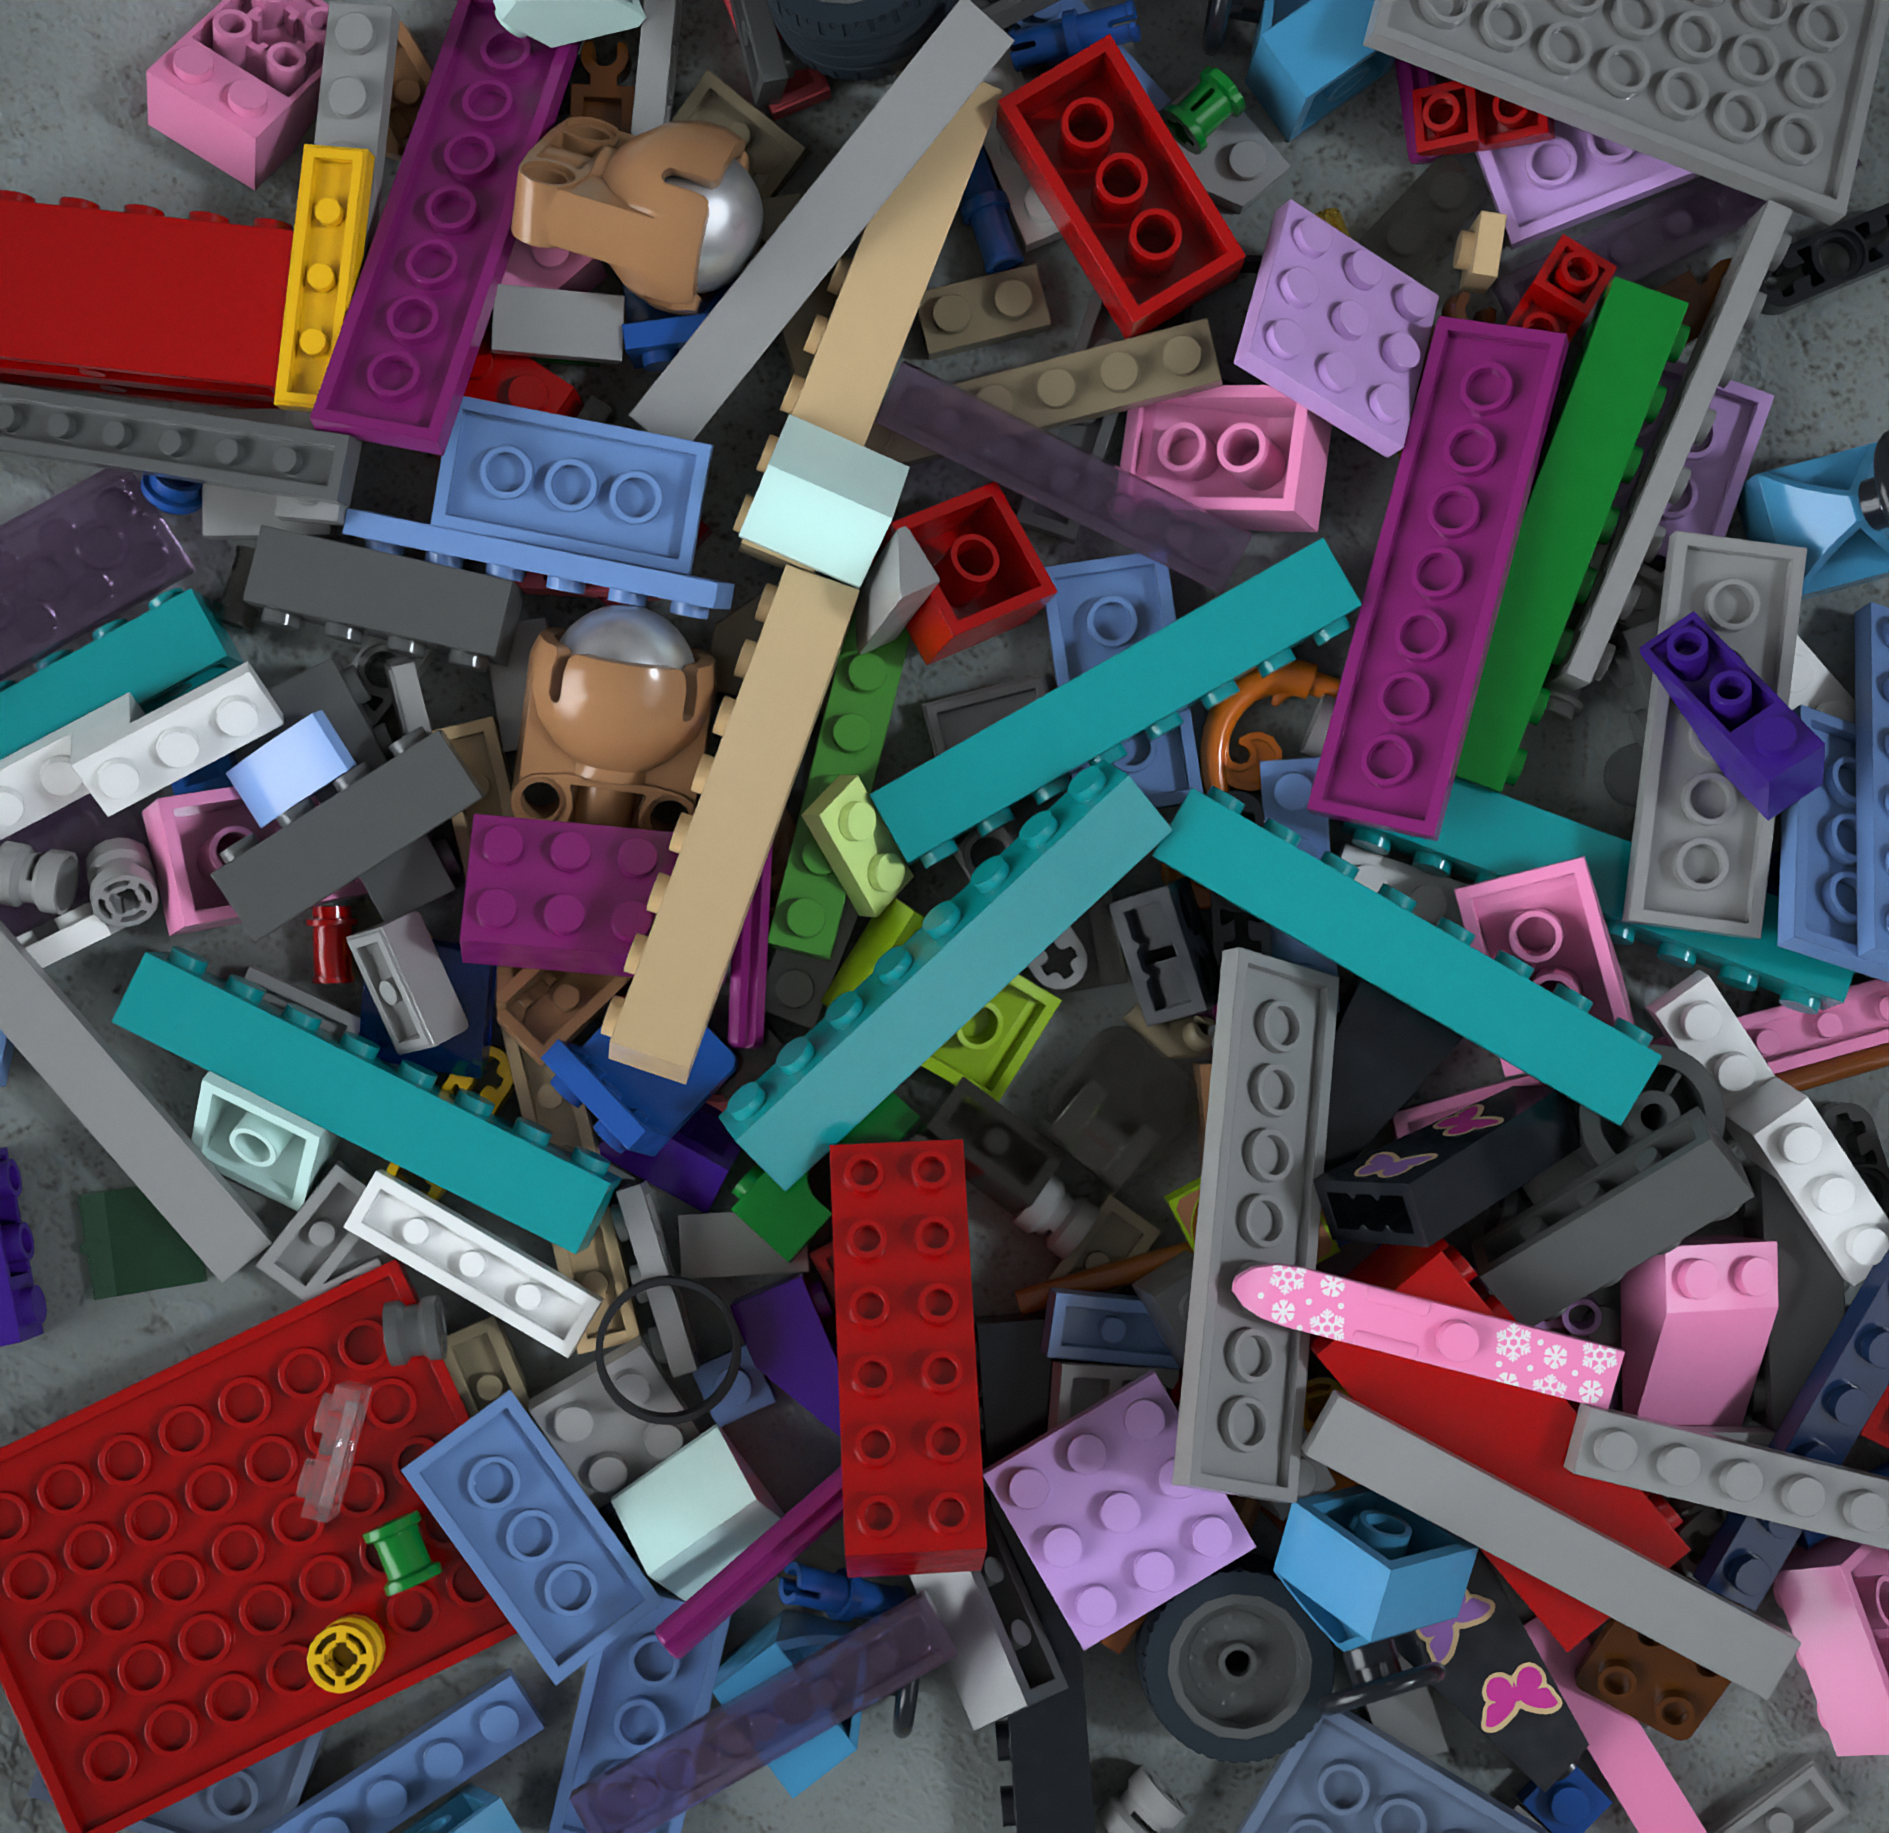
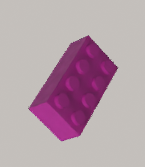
[460,814,728,985]

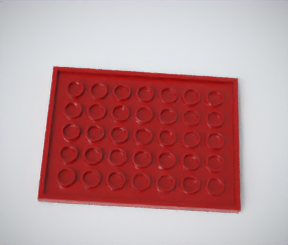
[0,1258,517,1833]

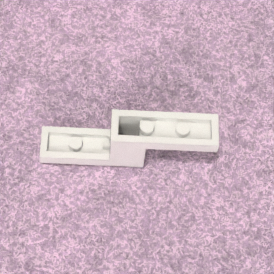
[0,661,284,840]
[1646,970,1889,1286]

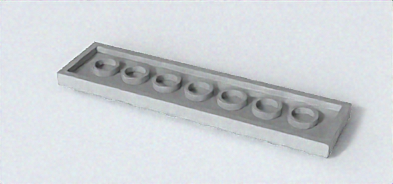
[1172,947,1340,1503]

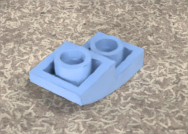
[226,710,357,828]

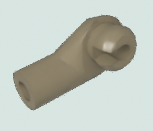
[1122,1001,1216,1060]

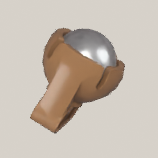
[511,116,764,316]
[510,605,719,832]

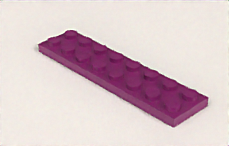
[310,0,582,456]
[1307,316,1569,841]

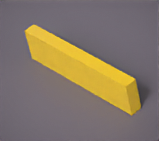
[274,144,375,412]

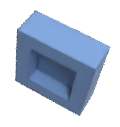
[692,1343,777,1427]

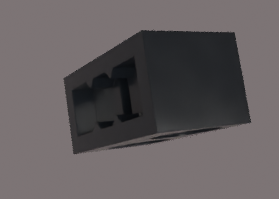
[1108,877,1220,1027]

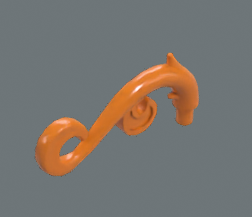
[1161,659,1341,910]

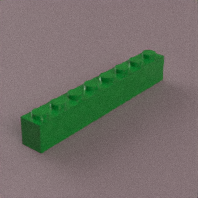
[1455,276,1690,793]

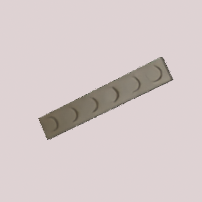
[864,318,1223,467]

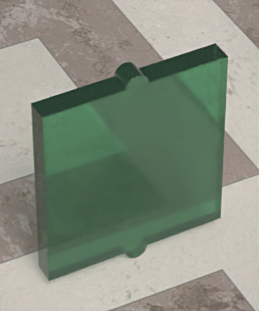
[78,1186,207,1300]

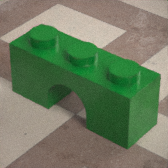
[730,1092,920,1264]

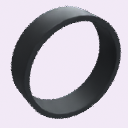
[595,1275,741,1425]

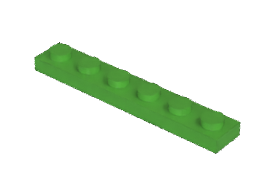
[768,612,911,962]

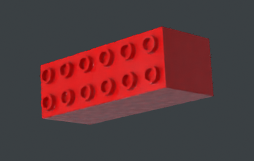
[0,190,294,409]
[829,1139,987,1578]
[1310,1238,1691,1653]

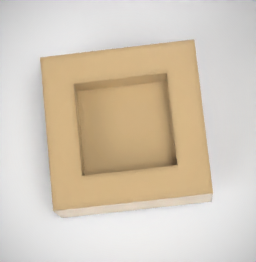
[1453,211,1507,295]

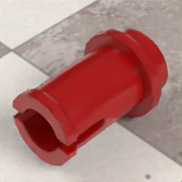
[306,906,358,984]

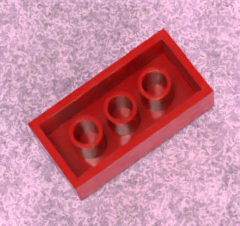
[996,34,1246,339]

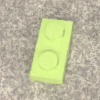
[802,775,914,917]

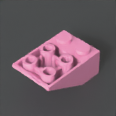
[146,0,329,191]

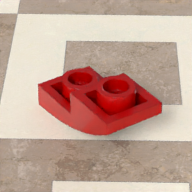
[1412,81,1555,156]
[1505,234,1617,343]

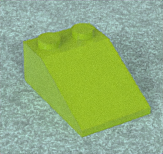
[820,897,1062,1108]

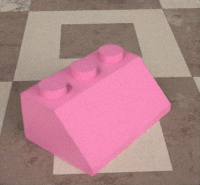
[1772,1536,1889,1756]

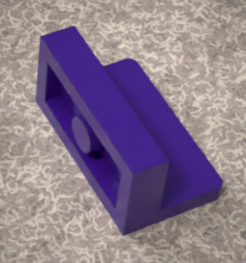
[598,1103,743,1212]

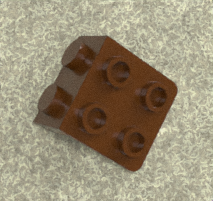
[1575,1564,1745,1741]

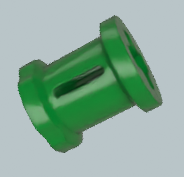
[1160,66,1246,155]
[362,1510,443,1596]

